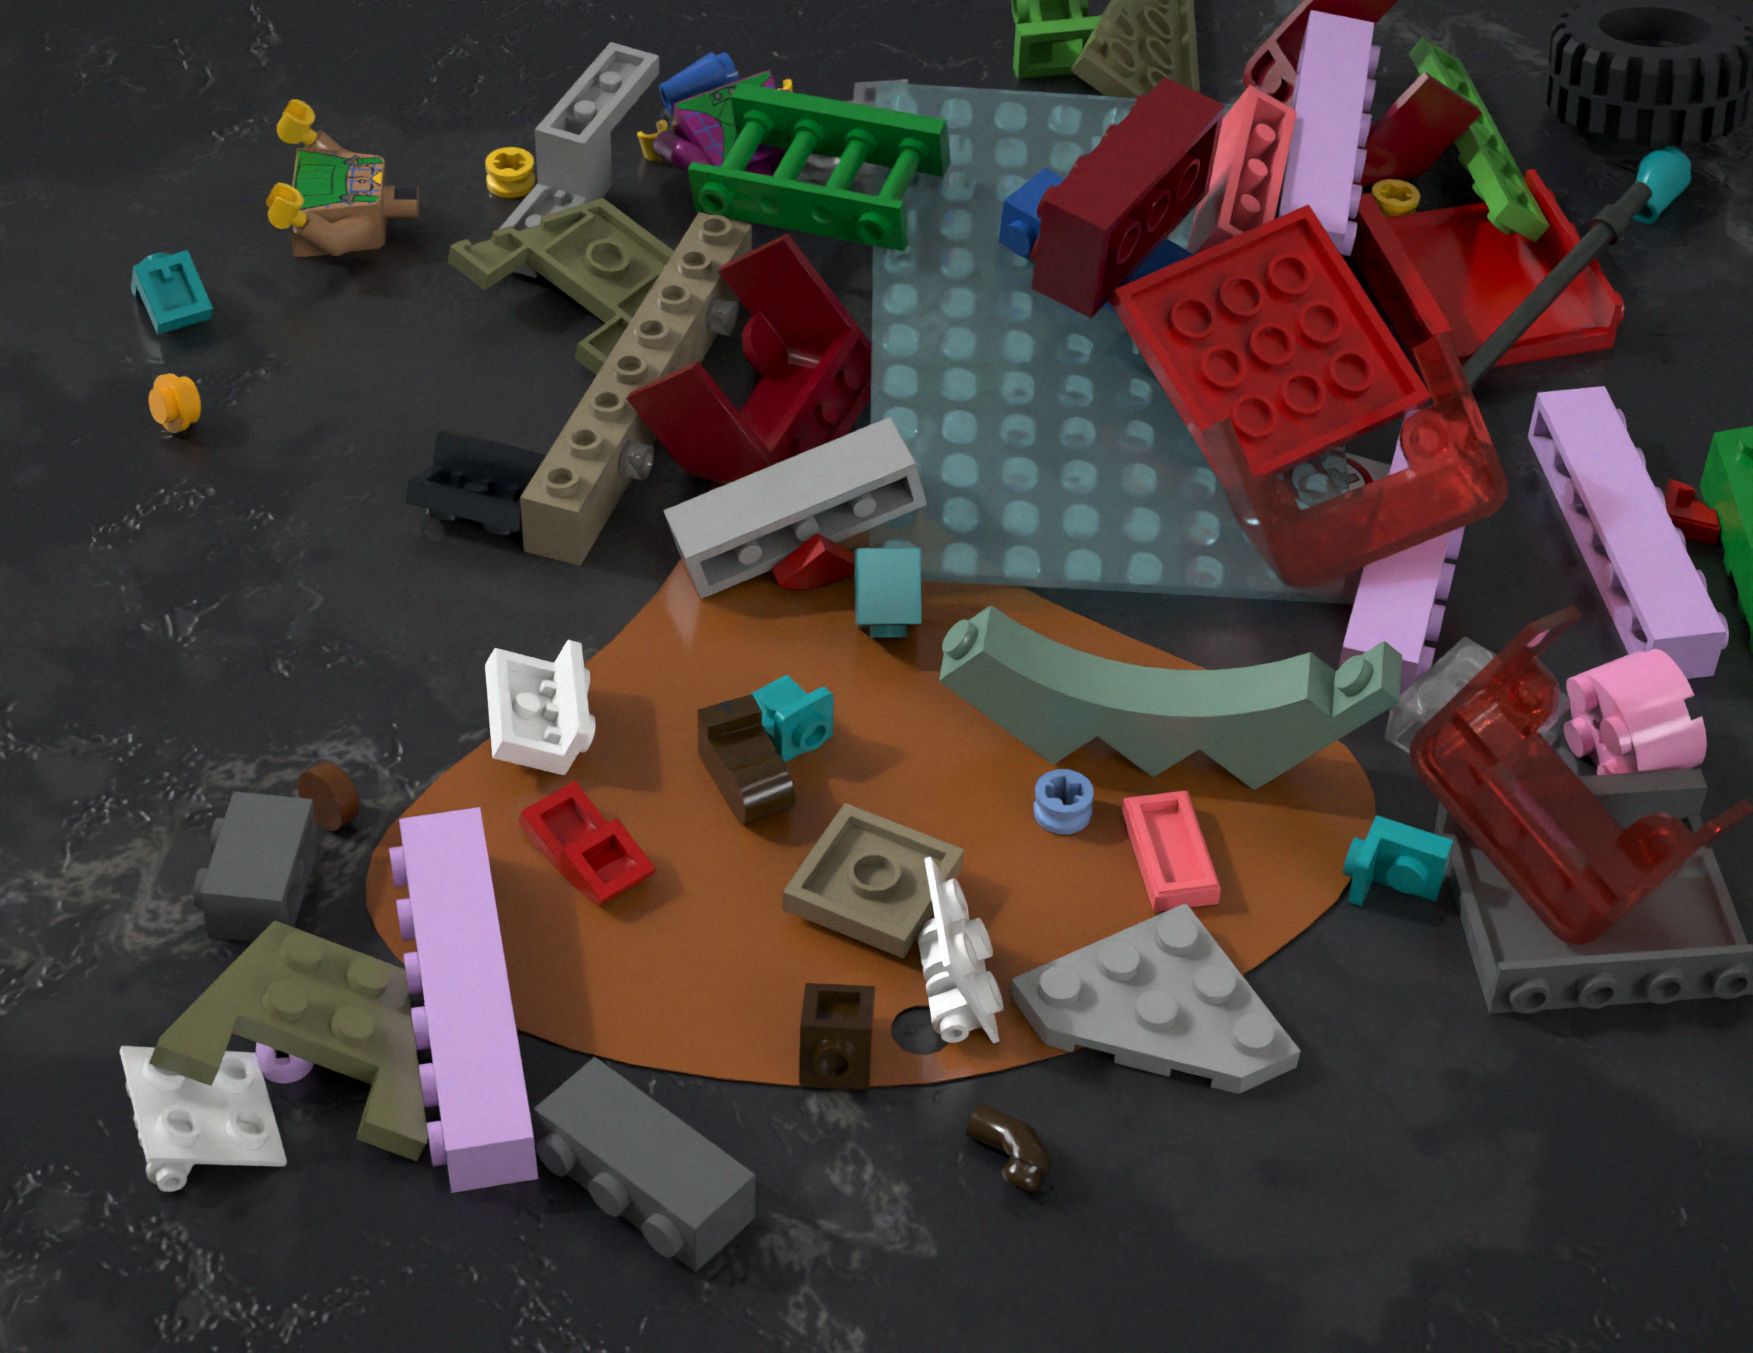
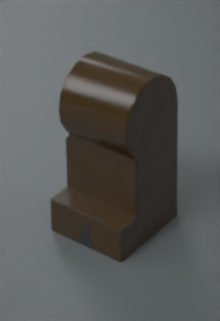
[697,694,795,824]

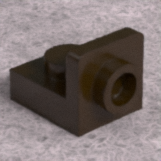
[799,983,875,1090]

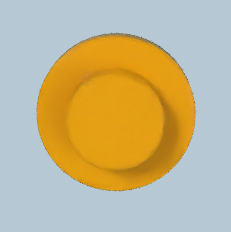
[149,373,201,433]

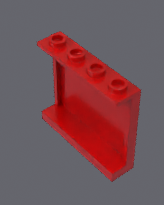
[1348,169,1624,378]

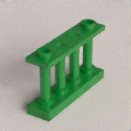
[688,83,951,251]

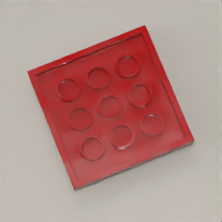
[1109,204,1431,497]

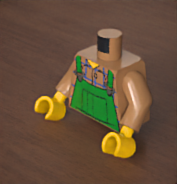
[266,99,420,257]

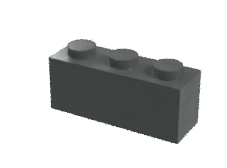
[534,1057,755,1272]

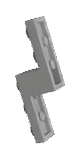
[491,42,660,278]

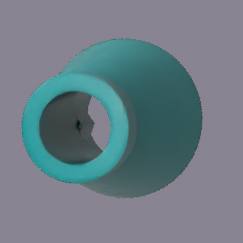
[1632,146,1691,224]

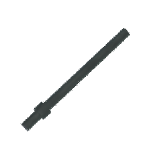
[1432,181,1652,413]

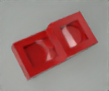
[518,781,656,907]

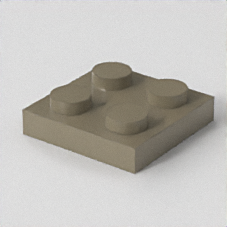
[782,803,964,959]

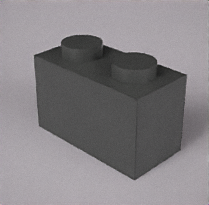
[193,791,319,942]

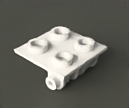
[918,856,1003,1044]
[119,1046,287,1192]

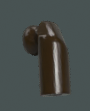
[966,1103,1051,1192]

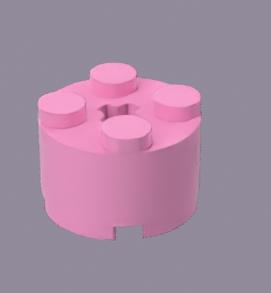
[1564,648,1707,775]

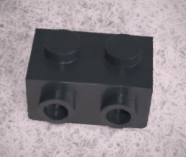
[406,430,546,535]

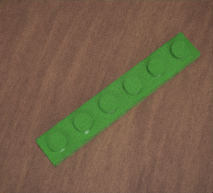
[1409,38,1550,243]

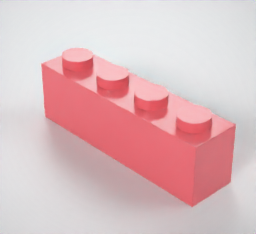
[1187,85,1297,254]

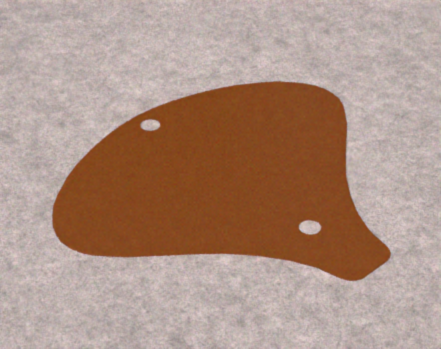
[366,431,1376,1087]

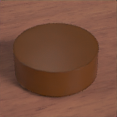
[297,761,360,831]

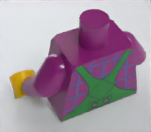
[637,70,793,177]

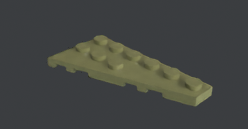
[1070,0,1200,116]

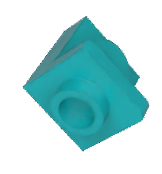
[131,250,213,335]
[749,674,834,762]
[1342,815,1453,906]

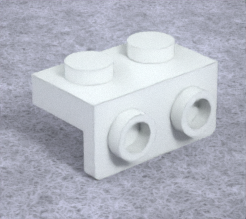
[485,640,595,775]

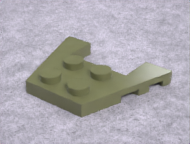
[448,198,674,375]
[149,920,428,1161]

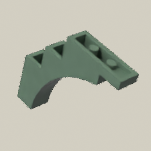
[939,605,1402,790]

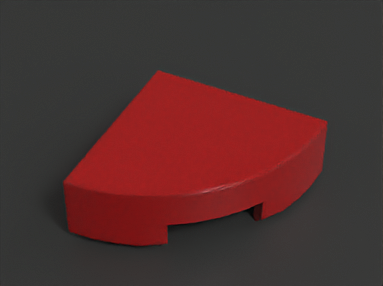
[1664,479,1721,546]
[771,534,855,590]

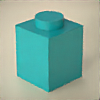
[855,548,921,638]

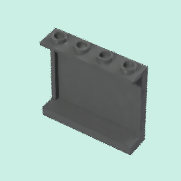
[1433,768,1753,1014]

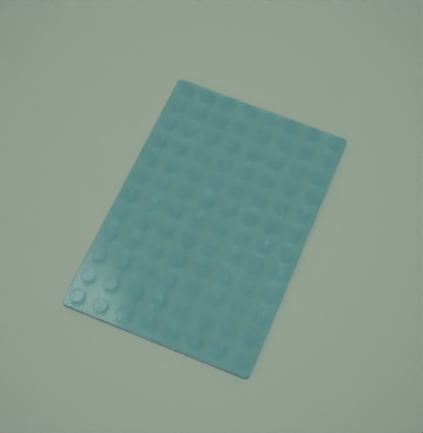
[868,83,1360,604]

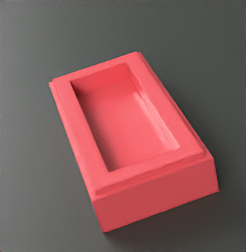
[1122,790,1221,912]

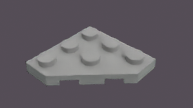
[1010,903,1300,1094]

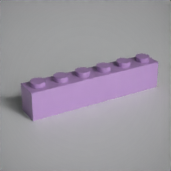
[1274,10,1381,256]
[1528,386,1729,679]
[1339,409,1484,708]
[389,807,538,1193]

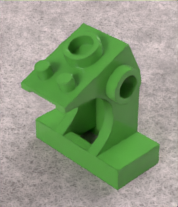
[1012,0,1101,79]

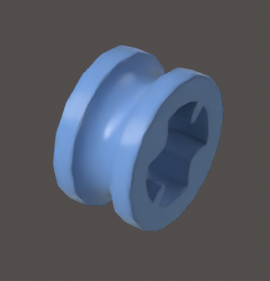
[1033,769,1094,834]

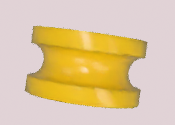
[485,147,535,198]
[1371,179,1420,217]

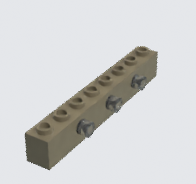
[520,212,752,566]

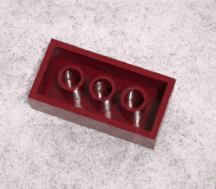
[1030,77,1225,319]

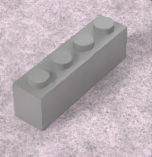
[663,417,927,599]

